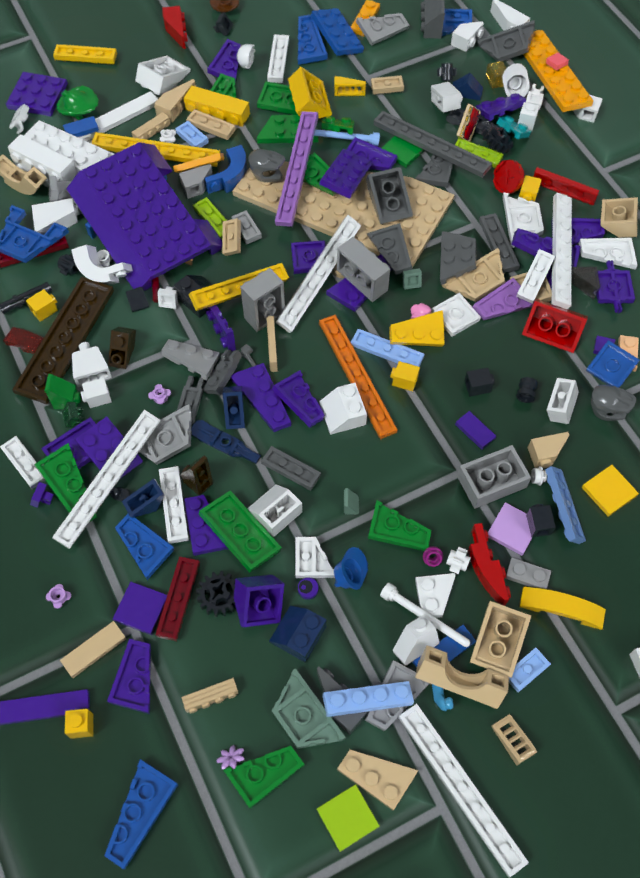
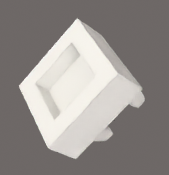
[157,286,178,309]

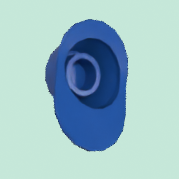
[334,547,368,590]

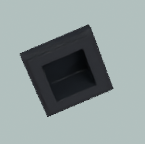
[126,287,149,313]

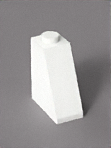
[32,198,80,235]

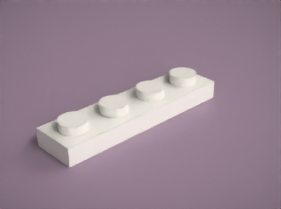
[267,35,289,83]
[159,466,189,544]

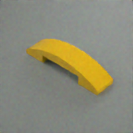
[519,587,606,630]

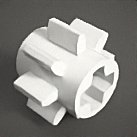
[446,547,471,574]

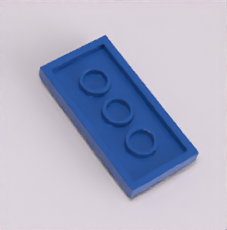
[311,8,364,56]

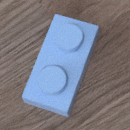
[175,121,209,147]
[509,648,551,692]

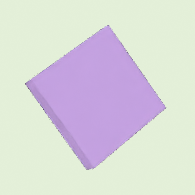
[488,502,532,556]

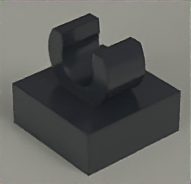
[213,12,233,36]

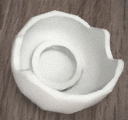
[237,44,256,69]

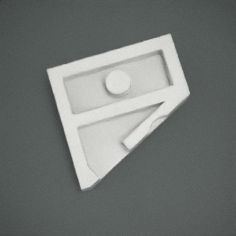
[295,537,335,578]
[415,573,455,618]

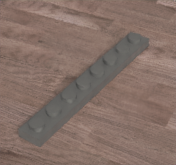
[374,111,492,178]

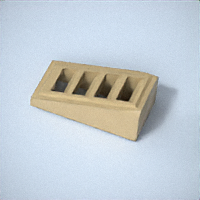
[491,714,537,766]

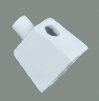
[72,342,112,387]

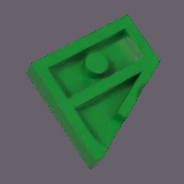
[210,74,236,98]
[321,116,354,135]

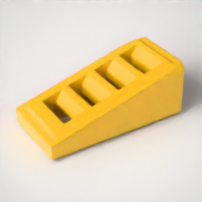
[334,76,366,96]

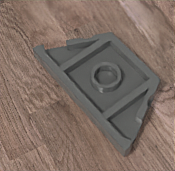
[477,20,535,63]
[440,231,477,285]

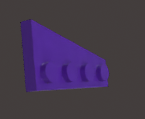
[511,228,581,275]
[326,254,392,312]

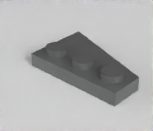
[367,223,413,275]

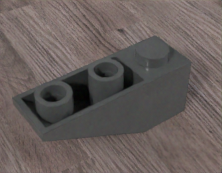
[317,666,368,735]

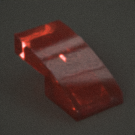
[3,327,43,354]

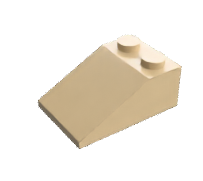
[470,601,531,678]

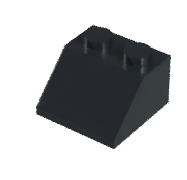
[173,275,217,318]

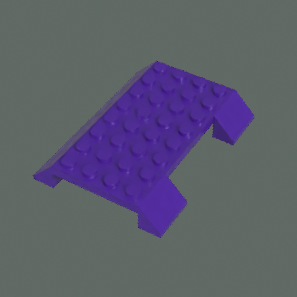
[66,142,222,291]

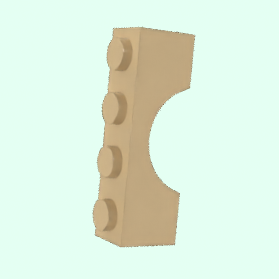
[415,645,509,709]

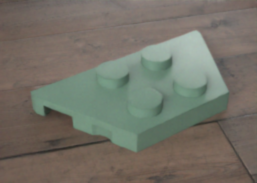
[272,668,346,749]

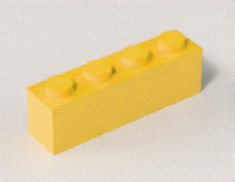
[184,85,250,127]

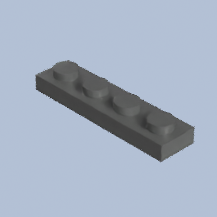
[479,213,520,273]

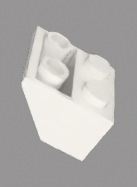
[247,485,302,537]

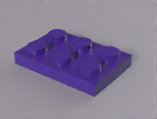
[75,416,143,480]
[41,417,96,469]

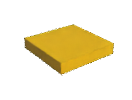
[581,465,639,517]

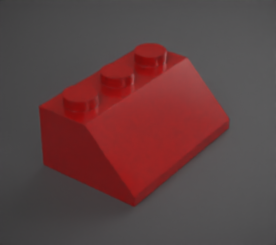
[522,298,588,353]

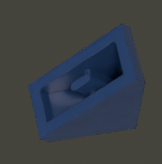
[452,73,483,101]
[122,479,165,518]

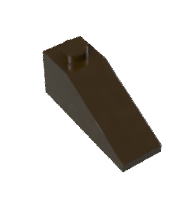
[181,455,213,496]

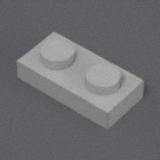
[231,210,262,244]
[505,558,551,589]

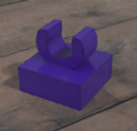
[30,482,54,508]

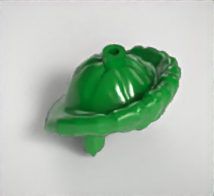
[57,85,99,120]

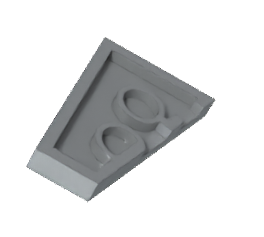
[356,13,409,46]
[364,660,430,731]

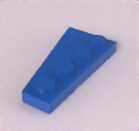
[298,15,327,65]

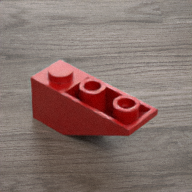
[162,6,188,49]

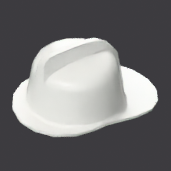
[502,63,530,97]

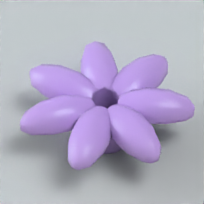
[216,745,244,769]

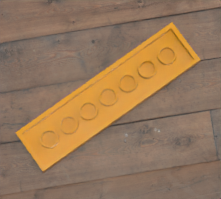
[523,30,593,112]

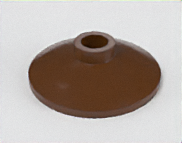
[210,0,239,12]

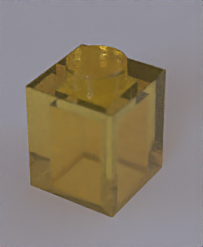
[486,61,506,89]

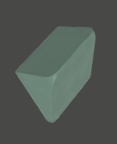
[344,488,359,514]

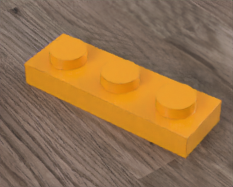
[351,0,380,36]

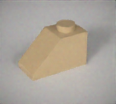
[528,432,569,468]

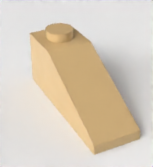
[154,79,196,122]

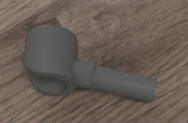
[241,344,256,367]

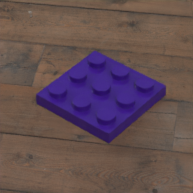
[6,72,68,117]

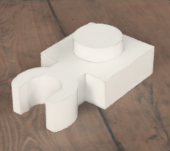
[526,84,544,110]

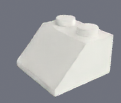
[319,383,367,435]

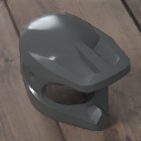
[249,149,285,182]
[591,385,636,421]

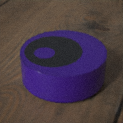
[298,578,318,600]

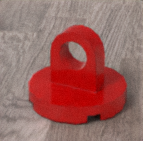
[493,160,524,194]

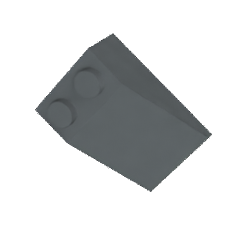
[366,167,413,225]

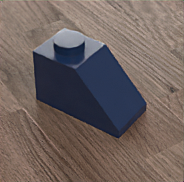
[223,386,245,429]

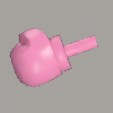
[411,303,432,319]

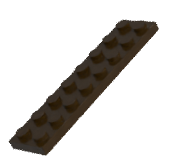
[12,276,114,405]

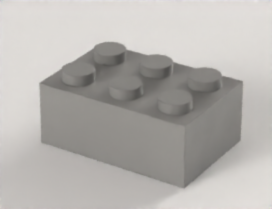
[337,237,390,302]
[240,268,285,332]
[457,445,531,509]

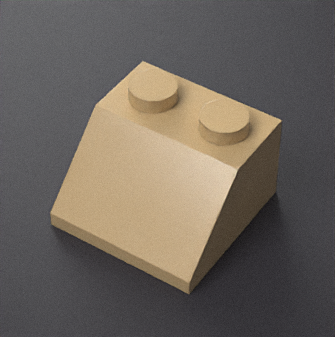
[601,197,638,238]

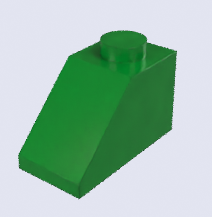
[45,374,81,410]

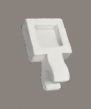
[9,104,29,134]

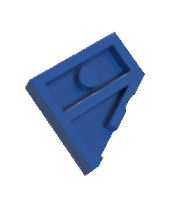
[442,8,472,36]

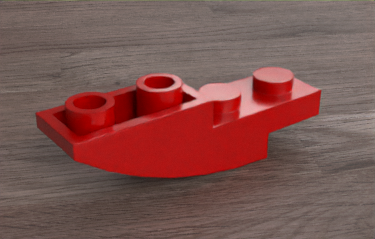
[468,523,511,606]

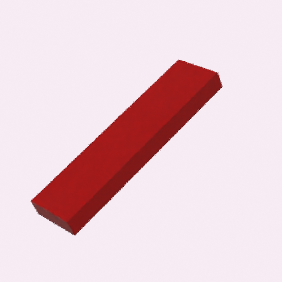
[533,167,600,206]

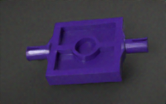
[593,260,635,313]

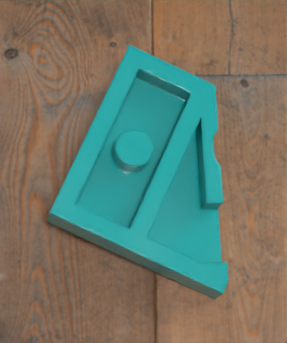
[496,116,532,139]

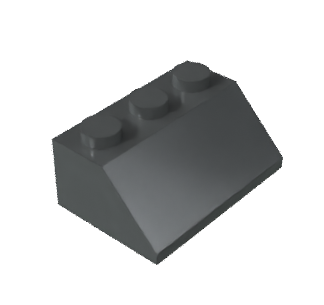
[420,0,445,39]

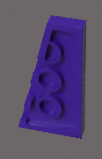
[230,363,291,432]

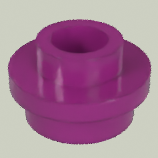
[423,547,443,567]

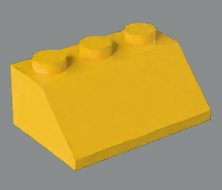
[288,67,332,118]

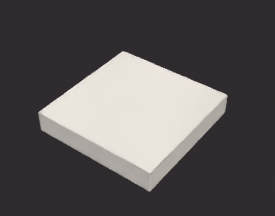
[431,293,481,337]

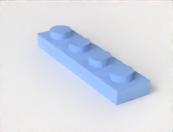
[323,681,414,717]

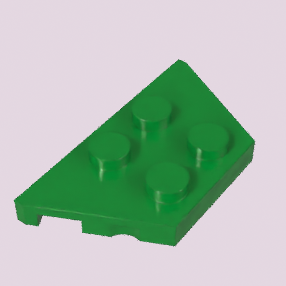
[257,115,318,144]

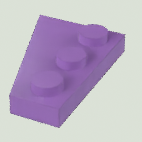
[473,278,534,320]

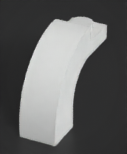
[72,245,133,284]

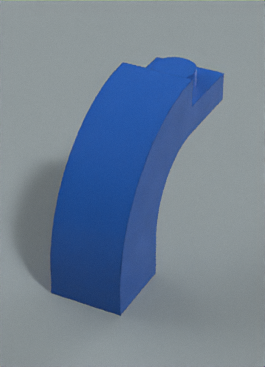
[204,145,247,194]

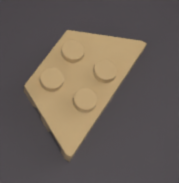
[442,248,505,302]

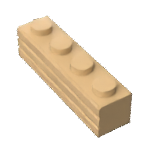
[132,112,170,140]
[182,678,239,714]

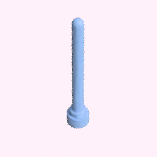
[314,129,380,146]

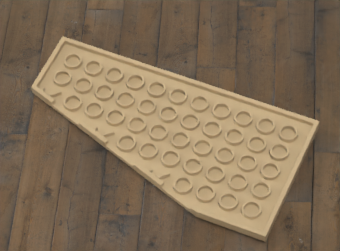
[233,161,454,268]

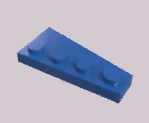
[104,759,178,869]

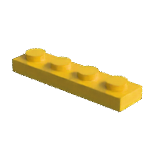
[53,44,117,64]

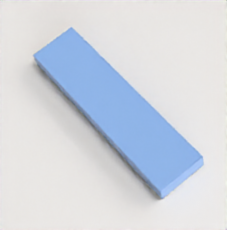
[351,329,425,367]

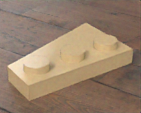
[337,750,418,811]

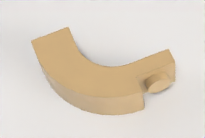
[0,154,47,195]

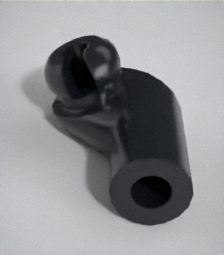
[109,487,131,501]

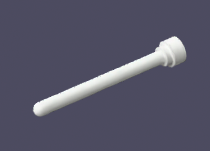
[380,583,470,647]

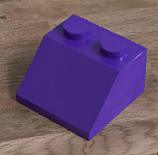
[234,575,284,627]

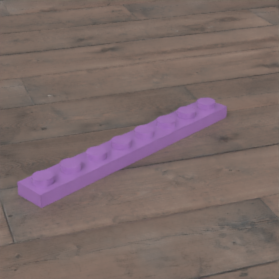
[275,111,319,227]

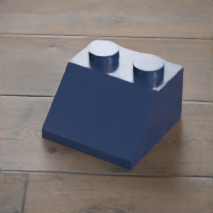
[269,606,327,663]

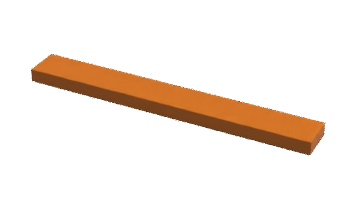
[319,315,397,439]

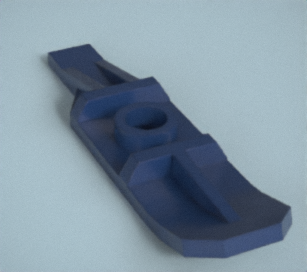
[191,420,261,464]

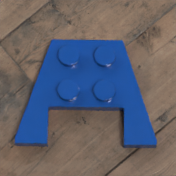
[0,205,69,263]

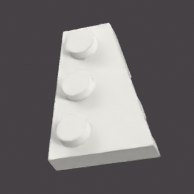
[579,238,637,270]

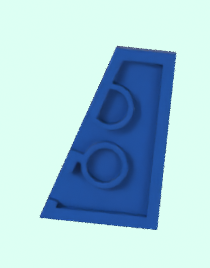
[115,514,174,580]

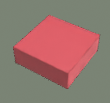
[546,53,569,70]

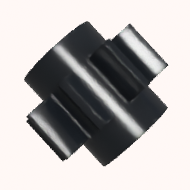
[437,63,457,81]
[57,253,79,276]

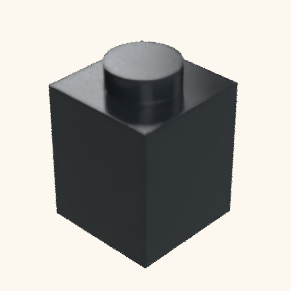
[464,368,495,397]
[526,504,556,537]

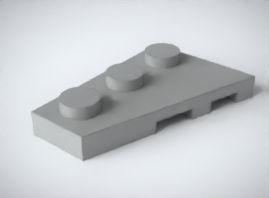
[162,339,220,380]

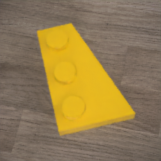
[389,310,444,347]

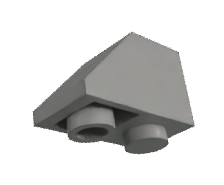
[179,164,212,199]

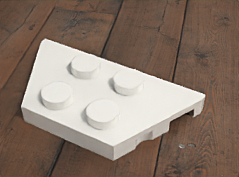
[502,193,544,248]

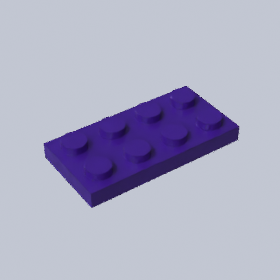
[319,148,373,199]

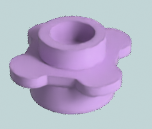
[148,384,171,404]
[46,584,71,609]

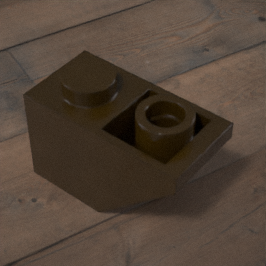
[108,327,136,369]

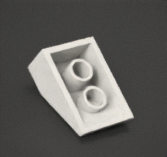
[135,56,191,95]

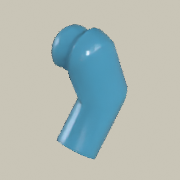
[432,684,454,711]

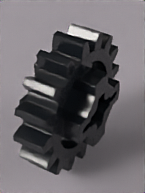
[481,123,514,154]
[196,571,236,617]

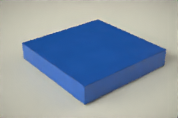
[586,340,640,388]

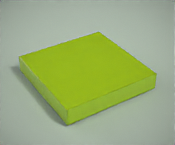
[316,784,380,852]

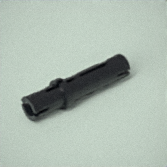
[0,282,52,314]

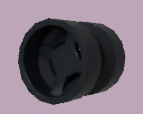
[516,377,538,403]

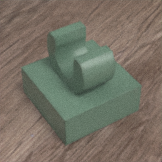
[403,268,422,290]

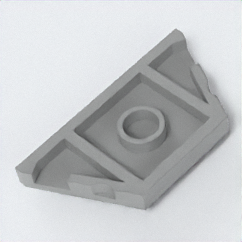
[139,404,192,465]

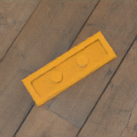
[173,153,225,173]

